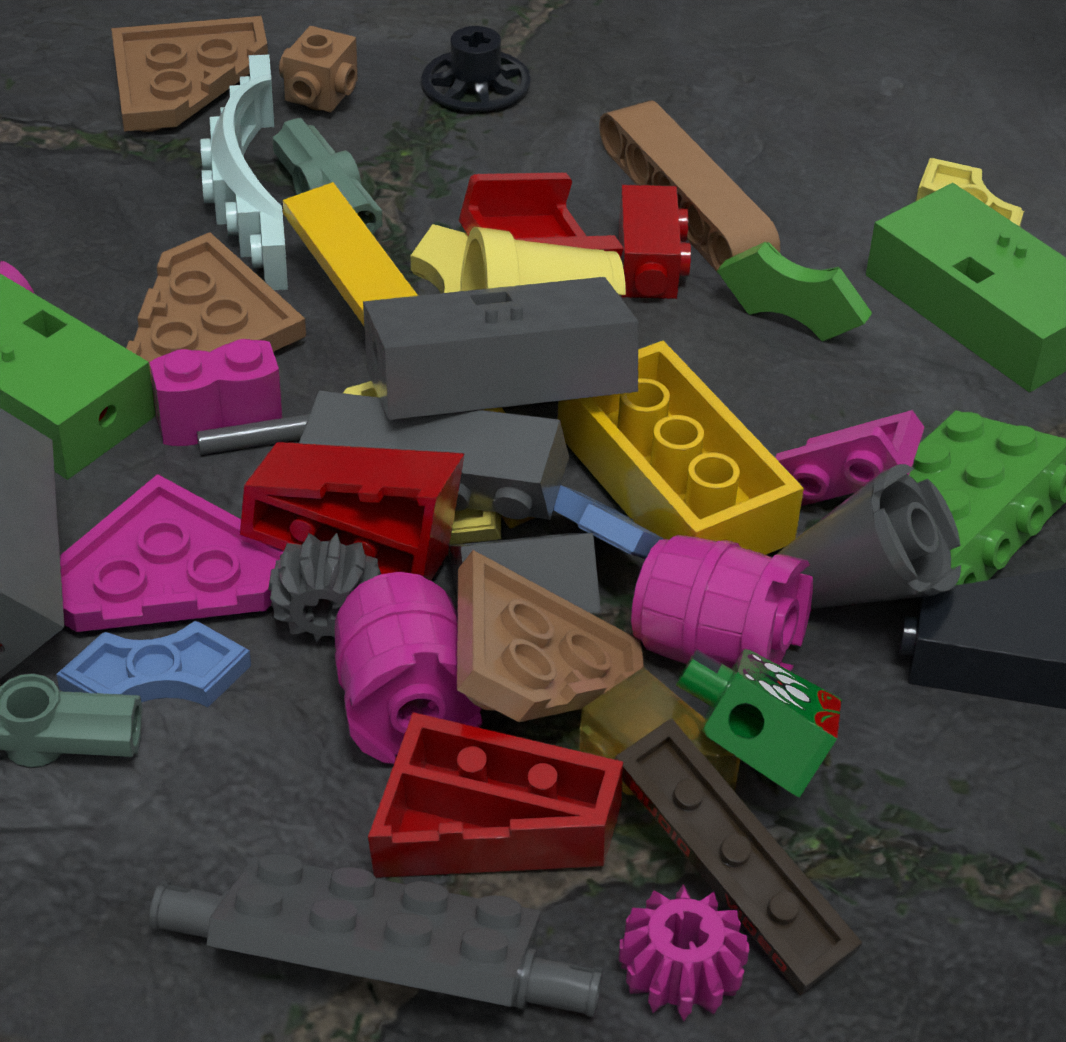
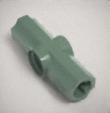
[273,118,383,234]
[0,674,143,767]

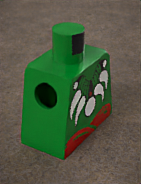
[676,649,842,798]

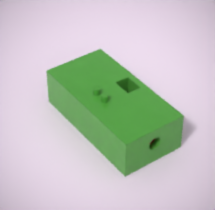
[866,183,1066,393]
[0,274,156,480]

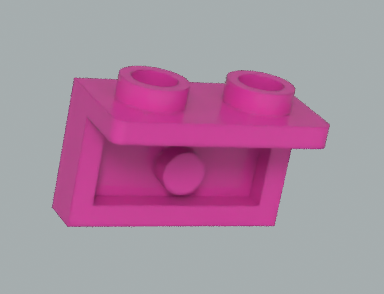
[775,410,925,506]

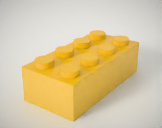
[558,340,804,555]

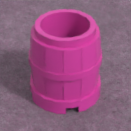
[631,535,813,671]
[335,572,483,764]

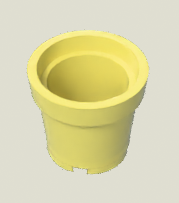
[460,227,626,295]

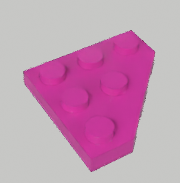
[60,474,284,632]

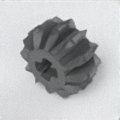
[268,533,381,643]

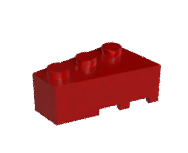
[240,442,465,581]
[368,712,623,878]

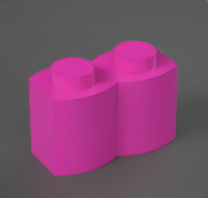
[149,339,282,446]

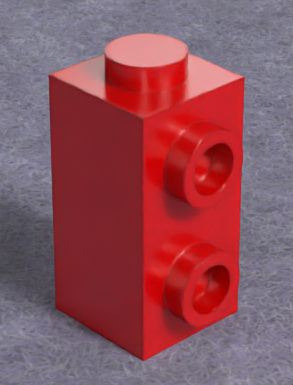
[619,185,691,299]

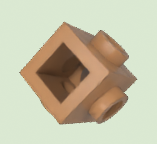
[279,26,358,112]

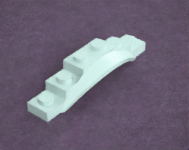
[200,54,288,290]

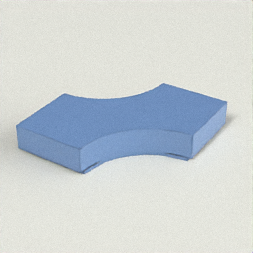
[553,485,664,559]
[56,621,251,708]

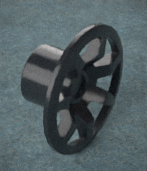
[421,26,531,111]

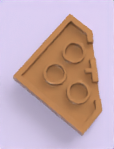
[111,16,268,132]
[126,232,306,398]
[457,550,645,722]

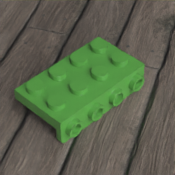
[909,410,1066,585]

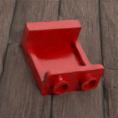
[459,173,624,258]

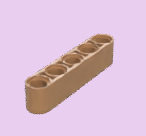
[599,100,780,271]

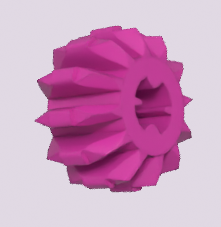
[618,884,749,1021]

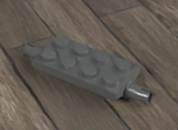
[149,853,603,1018]

